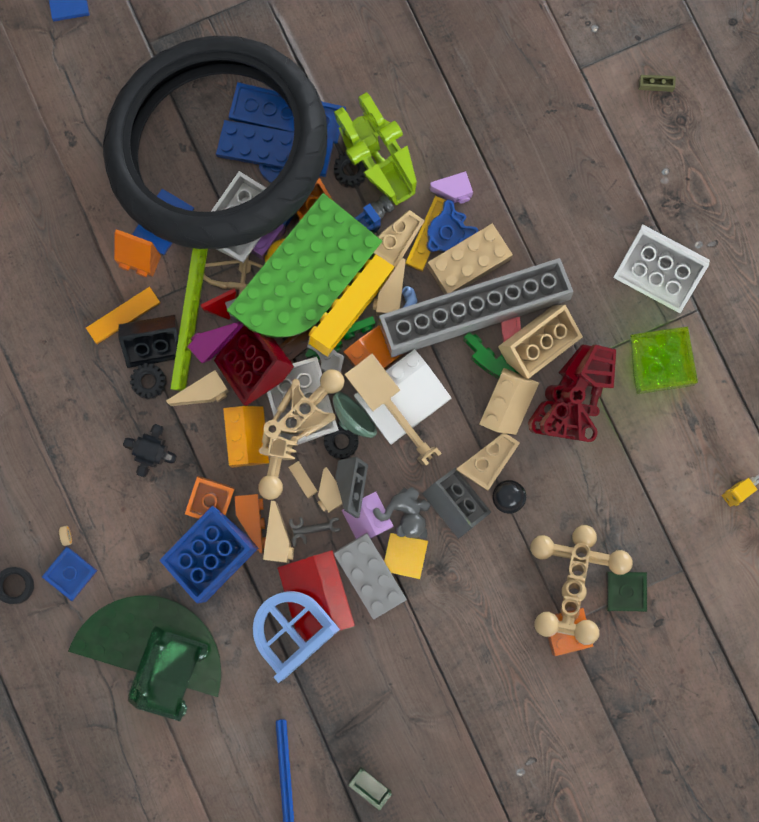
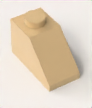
[317,467,343,513]

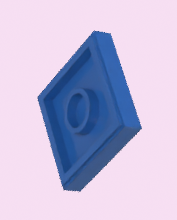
[42,546,98,601]

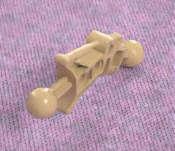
[258,369,345,500]

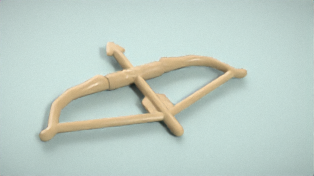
[203,256,263,296]

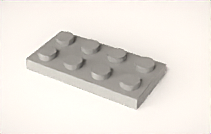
[333,533,407,620]

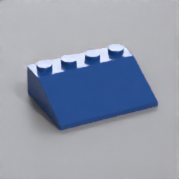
[159,506,259,603]

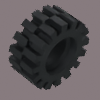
[334,152,367,188]
[130,363,167,399]
[324,424,359,459]

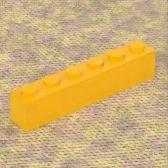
[309,254,395,357]

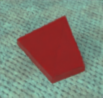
[201,288,238,320]

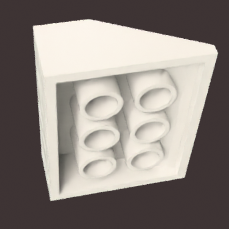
[211,171,266,263]
[613,224,710,313]
[354,349,452,445]
[267,357,339,445]

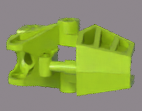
[334,92,417,205]

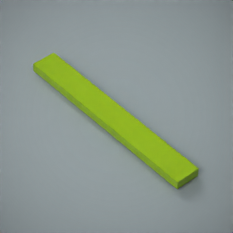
[170,248,208,392]

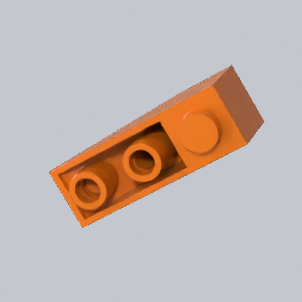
[235,494,266,553]

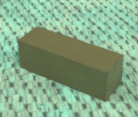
[638,75,676,92]

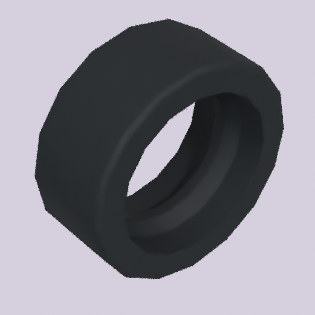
[0,567,34,604]

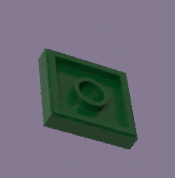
[607,572,647,612]

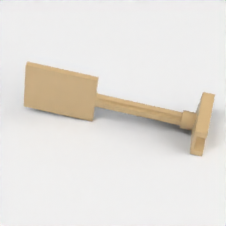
[344,353,441,466]

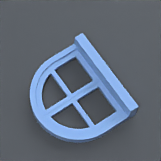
[253,591,340,683]

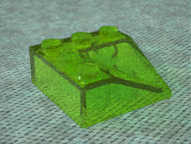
[630,326,698,394]

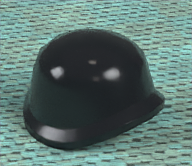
[492,480,526,514]

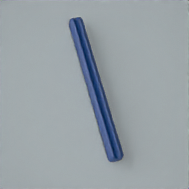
[276,719,294,822]

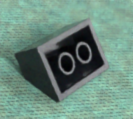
[118,315,179,368]

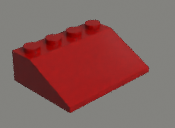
[277,550,355,641]

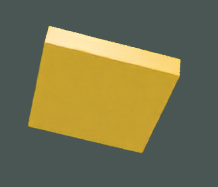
[384,533,428,579]

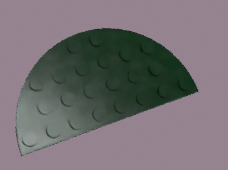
[68,595,222,697]

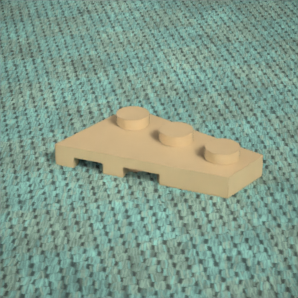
[373,210,425,268]
[456,433,520,491]

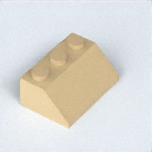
[479,368,539,435]

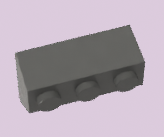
[422,467,491,539]

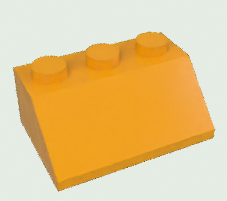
[223,406,269,468]

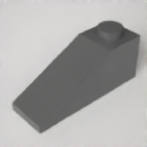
[335,457,368,518]

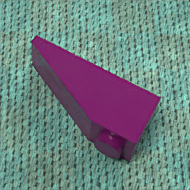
[187,321,244,363]

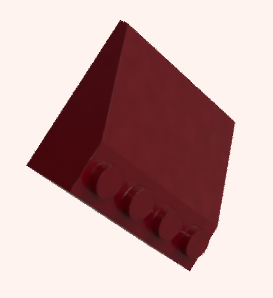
[214,325,294,406]

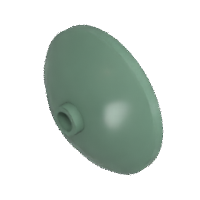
[333,392,377,438]

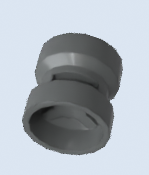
[370,194,395,219]

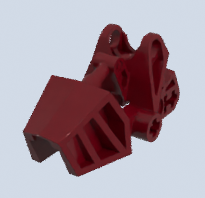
[528,344,616,442]

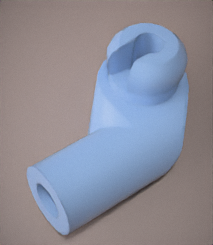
[402,286,417,308]

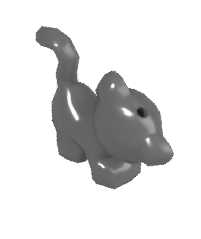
[373,487,431,539]

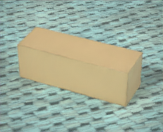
[288,461,318,498]

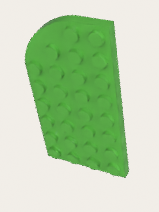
[227,193,383,338]

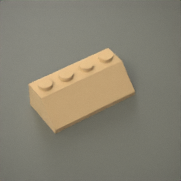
[498,305,583,379]

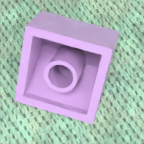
[342,492,394,539]

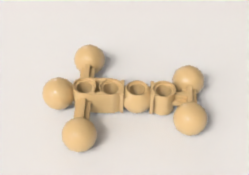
[530,525,633,645]

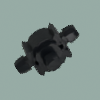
[123,424,177,477]

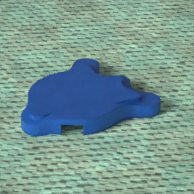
[426,200,479,252]

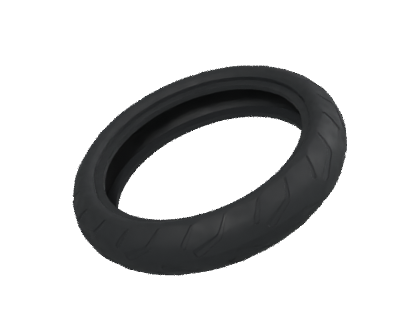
[103,36,327,249]

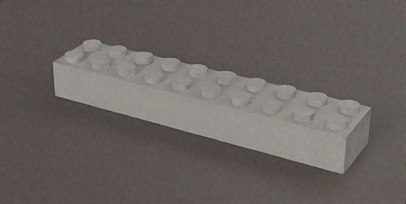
[379,258,573,358]

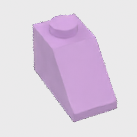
[429,171,473,204]

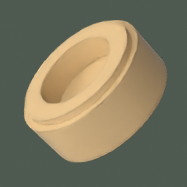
[59,526,72,546]

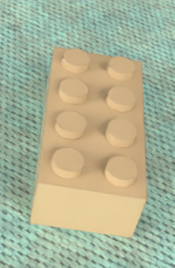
[427,223,513,295]

